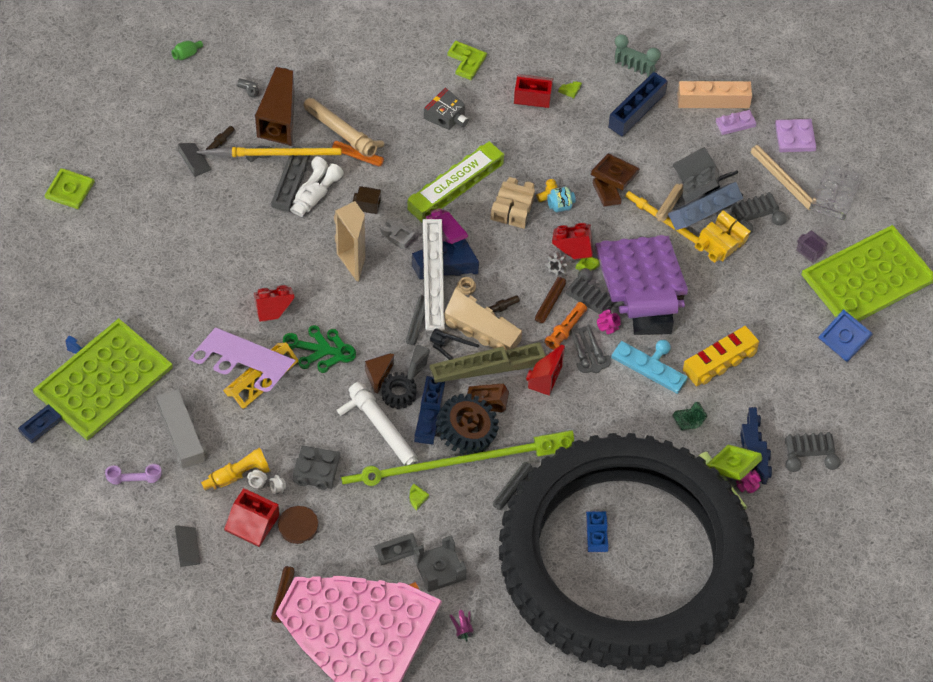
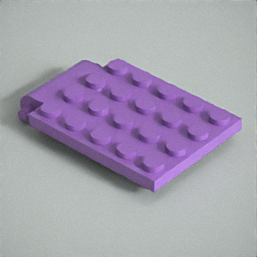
[595,235,688,318]

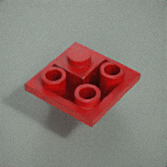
[552,223,593,259]
[254,285,295,322]

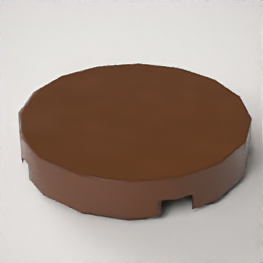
[278,506,319,544]

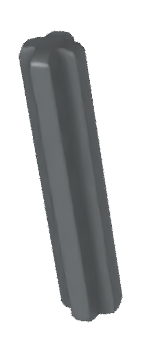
[406,295,425,345]
[493,462,532,510]

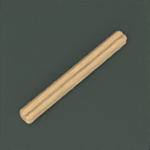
[751,145,816,210]

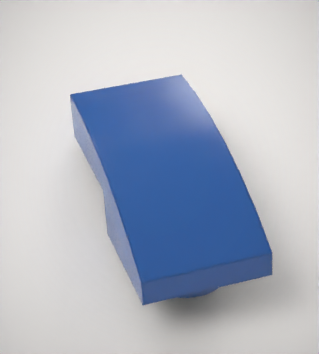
[586,511,608,552]

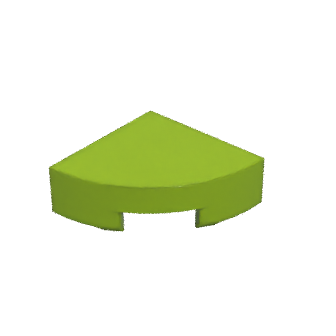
[558,81,582,98]
[575,257,600,271]
[409,484,429,511]

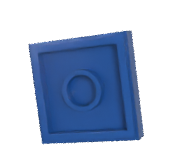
[818,309,873,362]

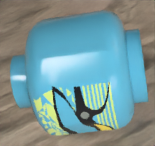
[547,187,576,212]

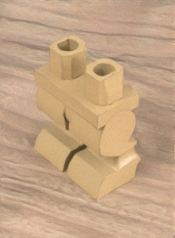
[491,177,535,229]

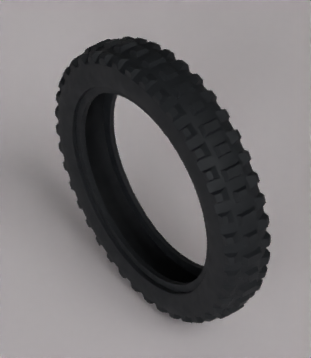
[499,433,755,670]

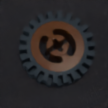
[436,393,499,455]

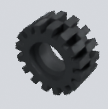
[381,372,416,409]

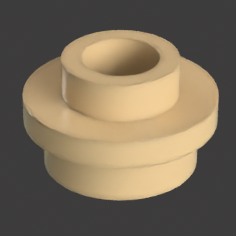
[457,277,476,295]

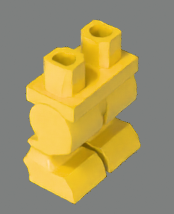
[694,210,751,263]

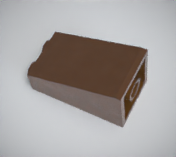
[255,67,295,146]

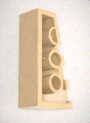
[444,286,522,350]

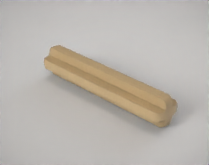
[655,184,683,222]

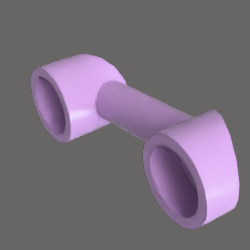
[105,464,162,485]

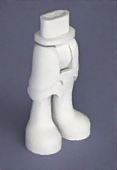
[290,156,344,217]

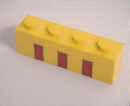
[683,325,759,387]

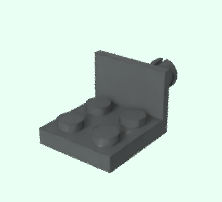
[673,147,719,203]

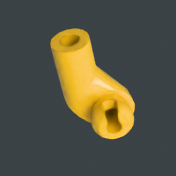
[536,179,558,203]

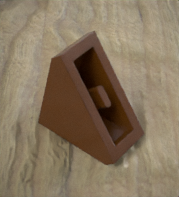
[365,353,394,394]

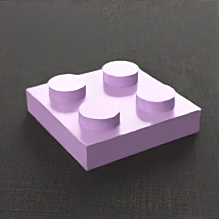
[775,119,816,152]

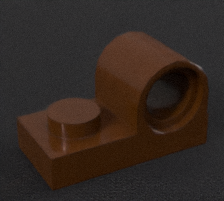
[467,383,509,413]

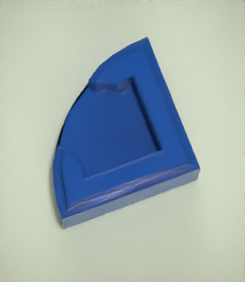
[65,336,84,354]

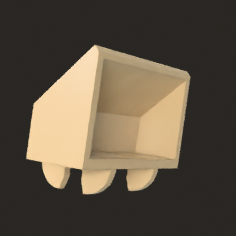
[334,201,365,281]

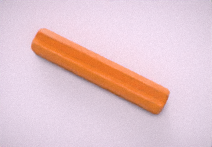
[332,141,384,166]

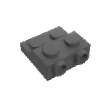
[293,445,340,490]

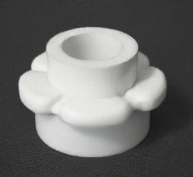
[247,470,267,488]
[269,475,286,494]

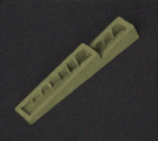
[429,342,546,383]

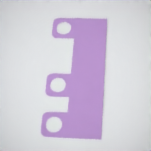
[188,327,296,392]

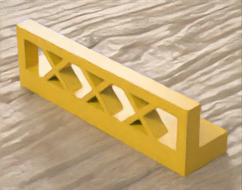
[223,342,299,409]

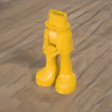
[201,448,270,490]

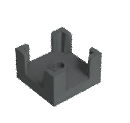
[414,535,467,592]

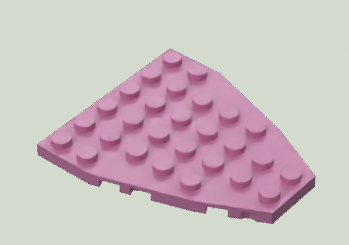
[276,576,442,682]

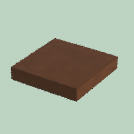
[591,153,640,191]

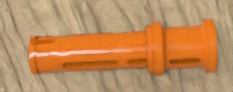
[544,302,587,350]

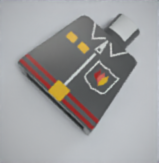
[424,87,469,130]

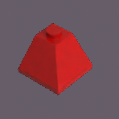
[526,344,565,396]

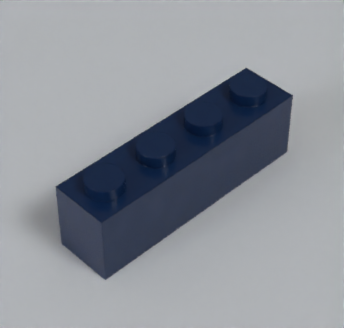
[608,72,668,137]

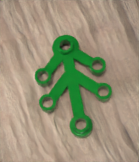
[283,325,356,373]

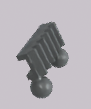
[731,192,787,235]
[566,268,614,314]
[785,432,840,472]

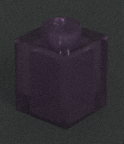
[796,230,828,263]

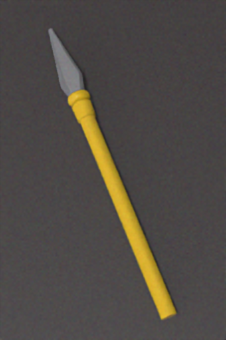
[197,147,342,157]

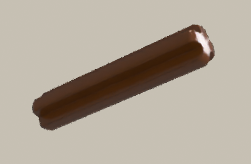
[535,277,566,324]
[271,566,295,623]

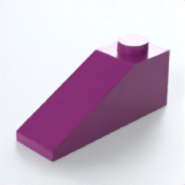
[426,209,468,244]

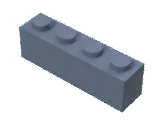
[668,182,743,230]

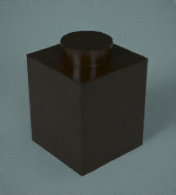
[353,186,381,214]

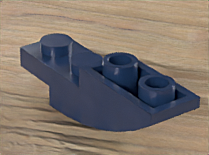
[414,376,446,445]
[740,407,772,485]

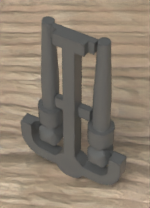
[570,325,611,373]

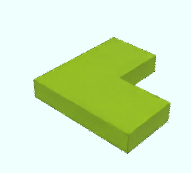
[447,40,487,80]

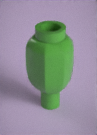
[171,40,203,60]

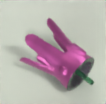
[450,610,473,642]

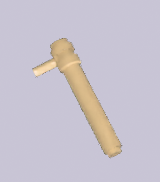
[303,98,384,157]

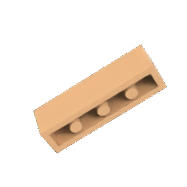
[677,81,752,108]

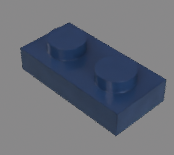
[18,404,62,444]

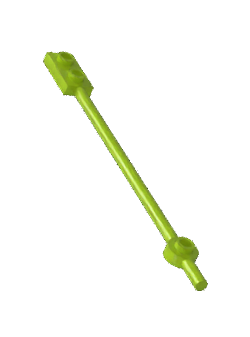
[341,430,574,486]

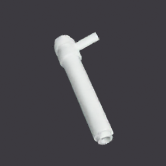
[336,382,418,466]

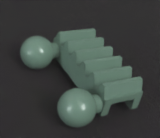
[614,34,661,77]

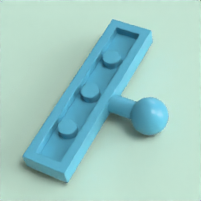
[611,340,688,394]

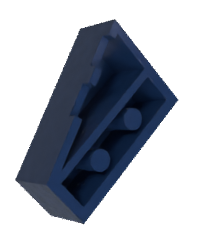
[412,239,479,279]

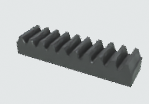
[271,146,311,212]

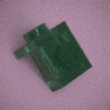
[672,402,708,431]

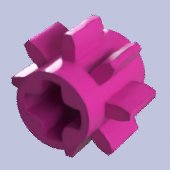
[597,309,621,335]
[736,470,761,493]

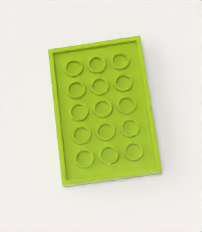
[801,225,933,321]
[33,318,173,441]

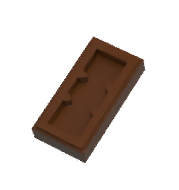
[592,178,622,207]

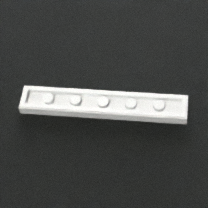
[423,219,445,331]

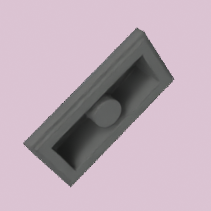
[178,143,211,177]
[175,525,200,567]
[373,533,418,565]

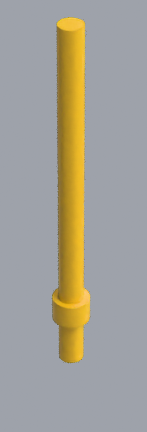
[625,191,709,253]

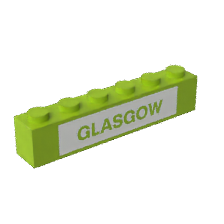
[407,141,504,223]

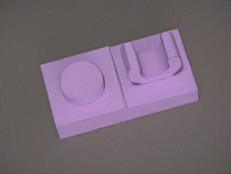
[716,110,756,135]

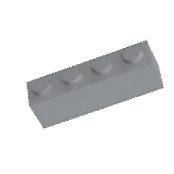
[156,389,207,469]

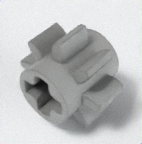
[545,252,570,276]

